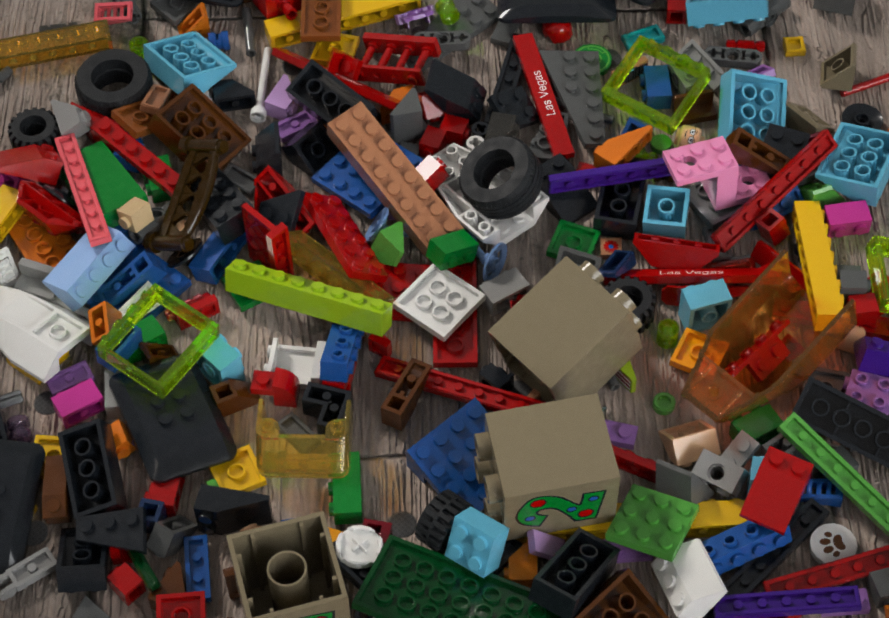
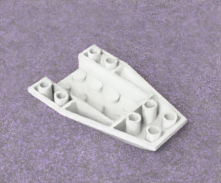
[432,143,549,245]
[0,285,93,383]

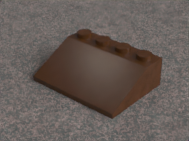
[147,83,252,172]
[574,568,669,618]

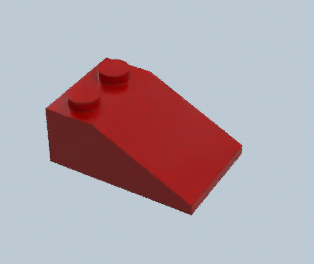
[0,144,63,186]
[739,446,814,535]
[156,591,207,618]

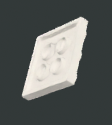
[393,264,486,342]

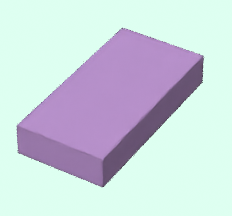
[527,529,565,560]

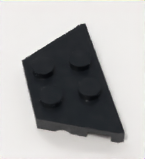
[258,190,306,246]

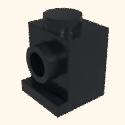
[479,363,514,391]

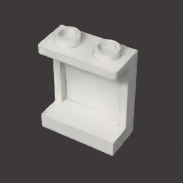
[263,338,326,389]

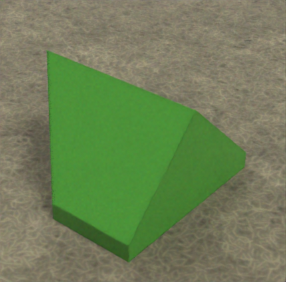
[799,182,846,209]
[371,221,404,267]

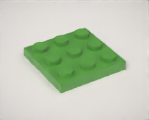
[605,484,699,562]

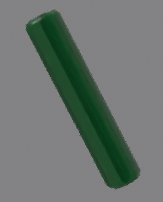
[127,550,160,592]

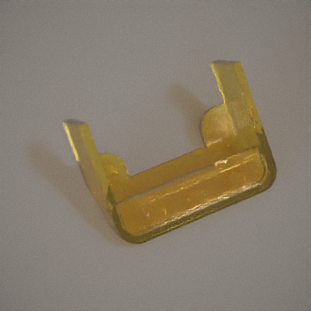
[256,399,353,478]

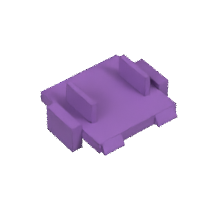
[394,4,437,29]

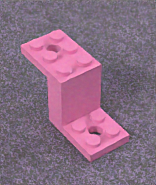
[662,136,770,211]

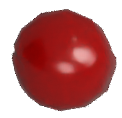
[542,23,573,44]

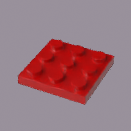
[364,263,431,322]

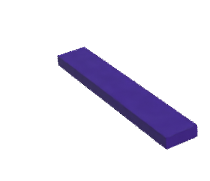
[547,158,671,194]
[713,585,862,618]

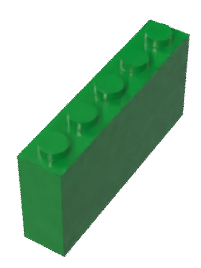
[59,141,148,228]

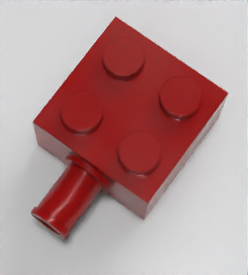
[252,0,302,20]

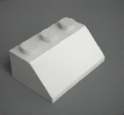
[651,538,728,618]

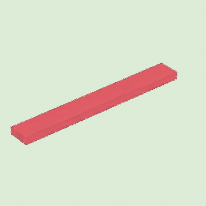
[54,133,112,247]

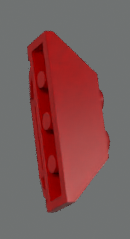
[254,165,316,239]
[16,180,85,236]
[633,232,721,269]

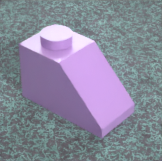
[264,74,298,120]

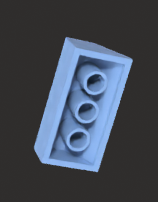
[42,226,135,312]

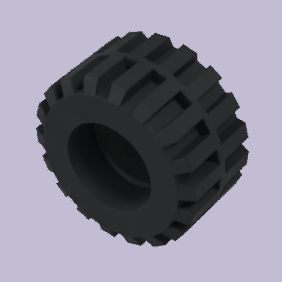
[8,107,62,153]
[604,276,656,334]
[415,489,474,554]

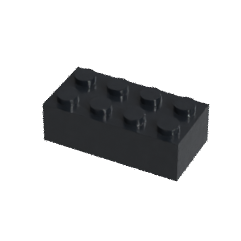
[285,59,378,127]
[593,157,649,240]
[188,167,254,245]
[58,418,128,520]
[528,527,620,618]

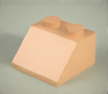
[658,419,721,468]

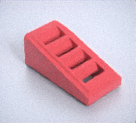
[94,1,133,26]

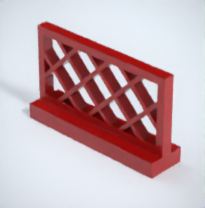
[241,202,294,275]

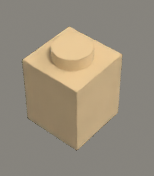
[116,197,154,233]

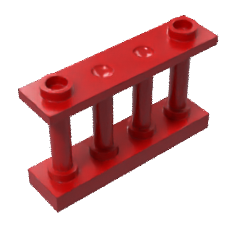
[356,32,442,86]

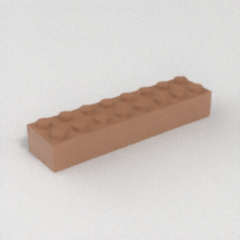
[327,101,464,261]

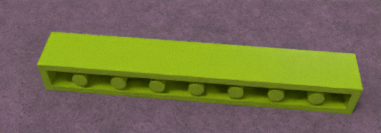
[225,259,393,337]

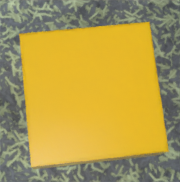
[782,36,806,57]

